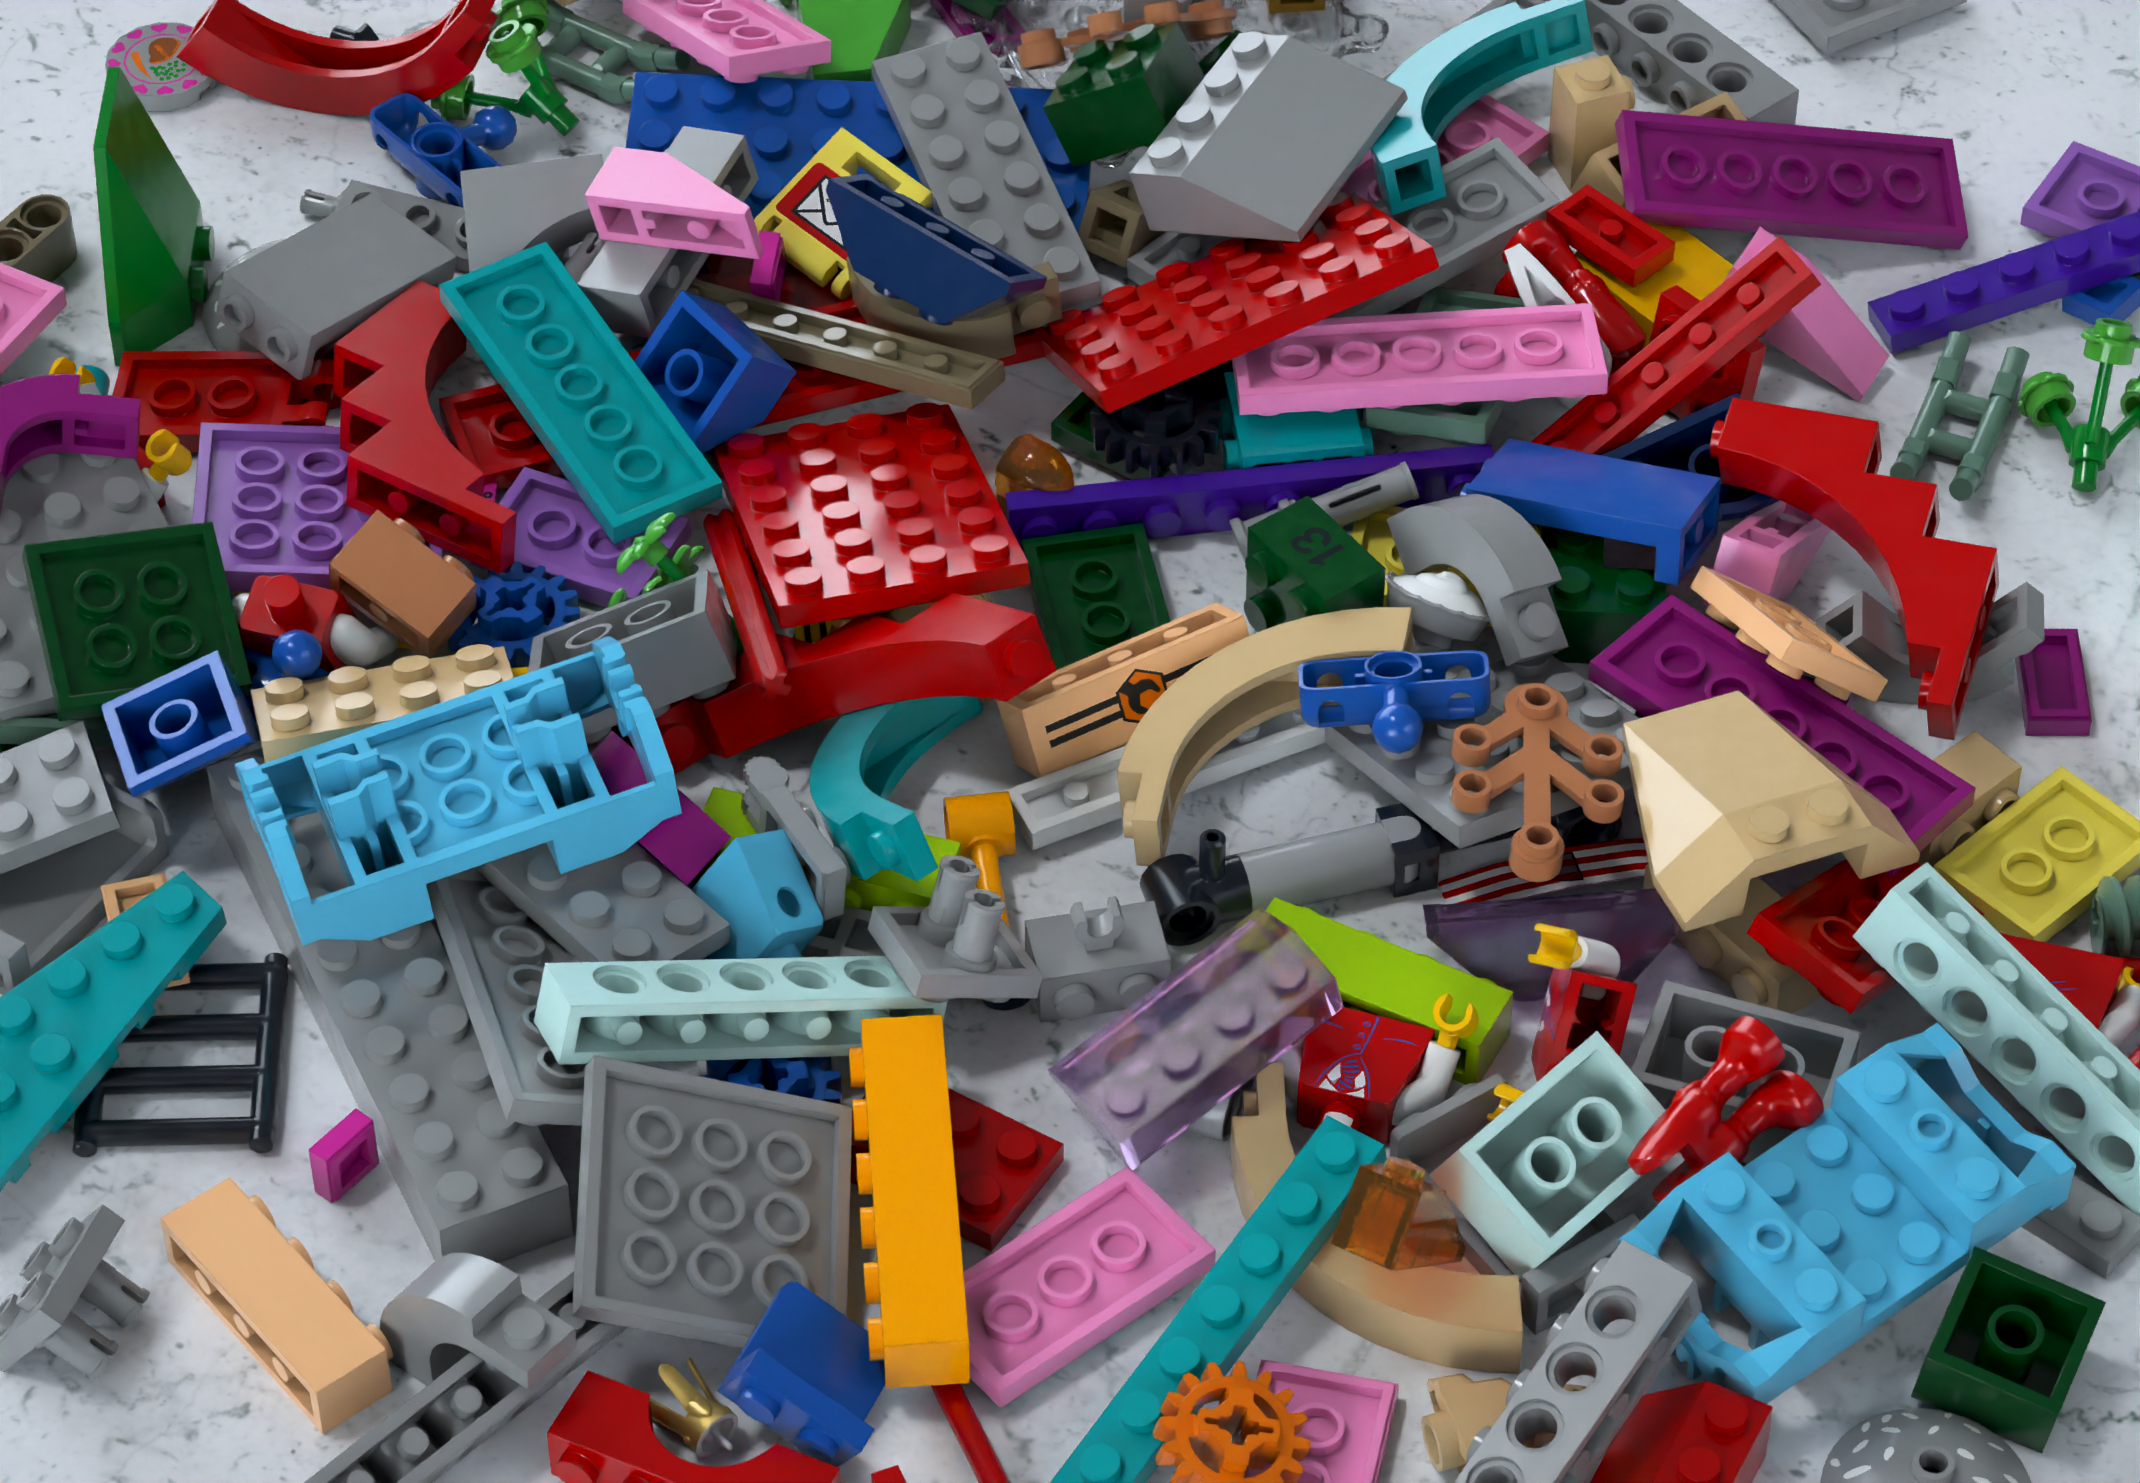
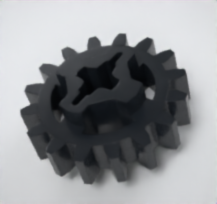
[1090,379,1223,477]

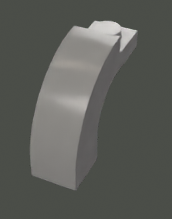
[1387,494,1569,667]
[1816,582,2045,704]
[379,1252,577,1390]

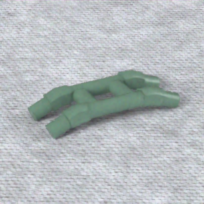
[490,0,690,104]
[1890,331,2030,501]

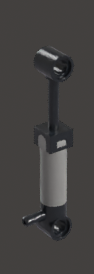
[1139,800,1622,946]

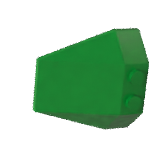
[93,67,215,366]

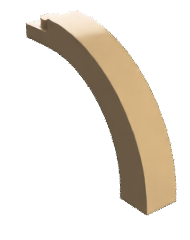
[1117,607,1415,866]
[1230,1063,1523,1373]

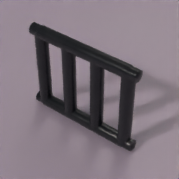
[72,953,288,1157]

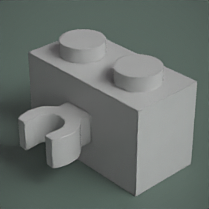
[1025,896,1171,1023]

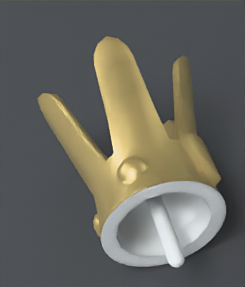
[650,1357,738,1457]

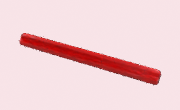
[703,508,793,701]

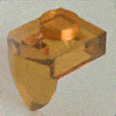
[995,434,1074,517]

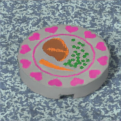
[105,22,218,112]

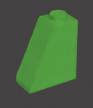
[797,0,911,82]

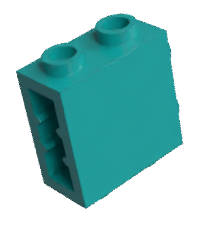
[1219,372,1374,470]

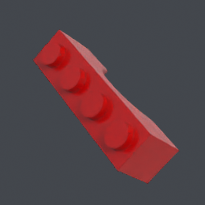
[547,1370,841,1483]

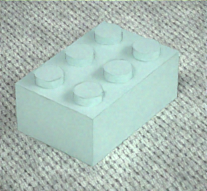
[1429,1031,1665,1280]

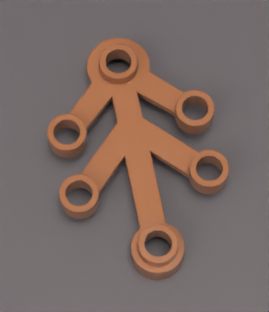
[1017,0,1237,71]
[1451,683,1625,882]

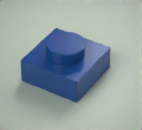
[2062,275,2140,326]

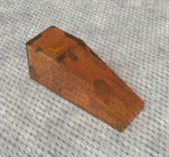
[1331,1156,1465,1271]

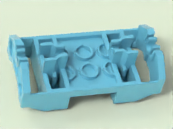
[234,636,682,946]
[1617,1022,2076,1404]

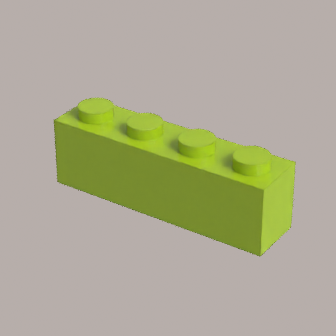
[1238,897,1514,1085]

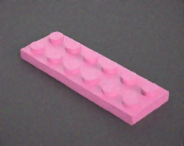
[1232,303,1608,416]

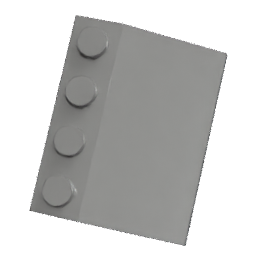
[1129,31,1408,242]

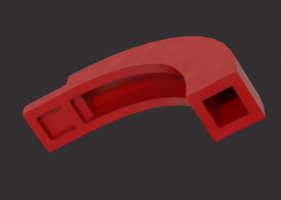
[177,0,498,115]

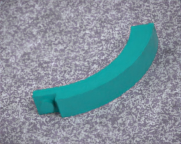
[1371,0,1594,215]
[809,696,983,881]

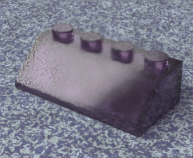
[1048,907,1344,1170]

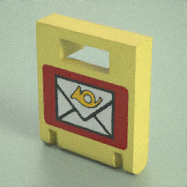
[754,127,933,300]

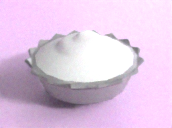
[1385,571,1491,649]

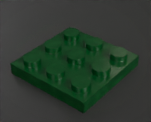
[22,521,252,721]

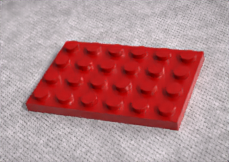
[1042,192,1440,414]
[712,402,1030,629]

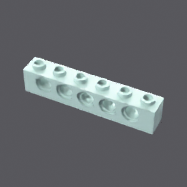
[1852,862,2140,1216]
[534,956,948,1065]

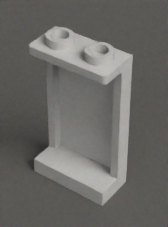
[216,193,458,380]
[0,779,169,995]
[1388,1073,1641,1335]

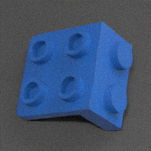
[717,1281,885,1467]

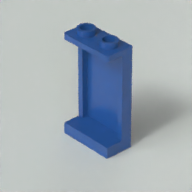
[1460,439,1721,585]

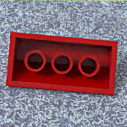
[1590,1381,1773,1483]

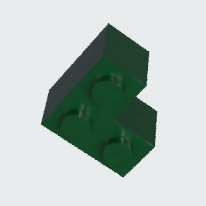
[1540,525,1666,664]

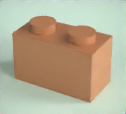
[329,509,476,659]

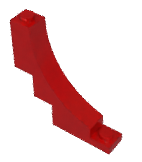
[333,280,517,574]
[1710,398,1999,740]
[628,593,1057,775]

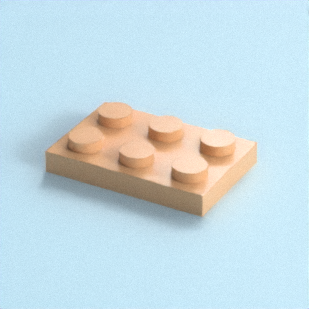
[1690,565,1888,703]

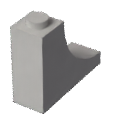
[460,154,604,272]

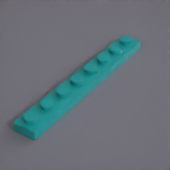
[1050,1116,1387,1483]

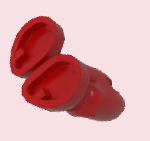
[1494,220,1646,376]
[1627,1016,1824,1204]

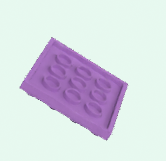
[192,422,446,592]

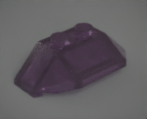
[1423,888,1682,1002]

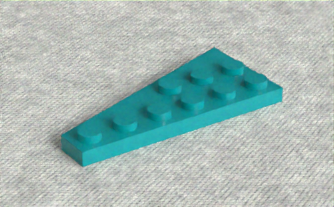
[0,871,227,1191]

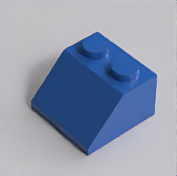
[634,290,797,454]
[101,650,260,797]

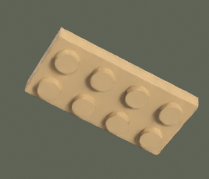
[251,644,514,763]

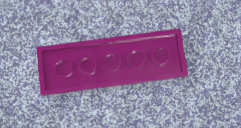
[1615,110,1968,250]
[1588,594,1976,877]

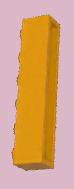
[849,1014,970,1388]

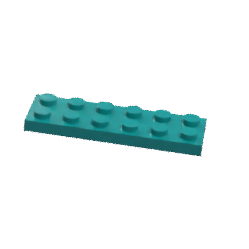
[439,241,723,544]

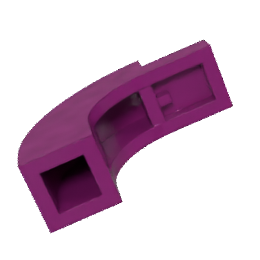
[0,374,141,516]
[591,731,731,885]

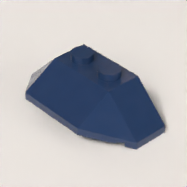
[826,173,1047,326]

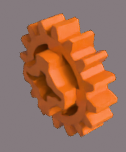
[1152,1361,1311,1483]

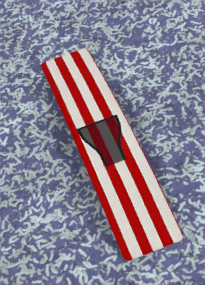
[1438,838,1649,919]

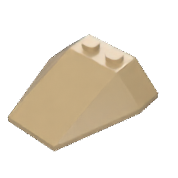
[1622,690,1920,932]

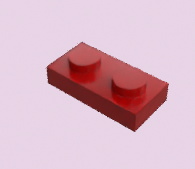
[1546,184,1675,288]

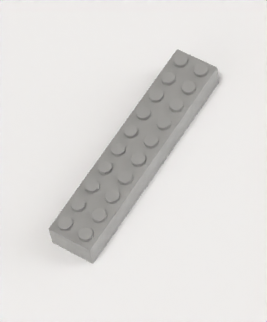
[207,748,573,1263]

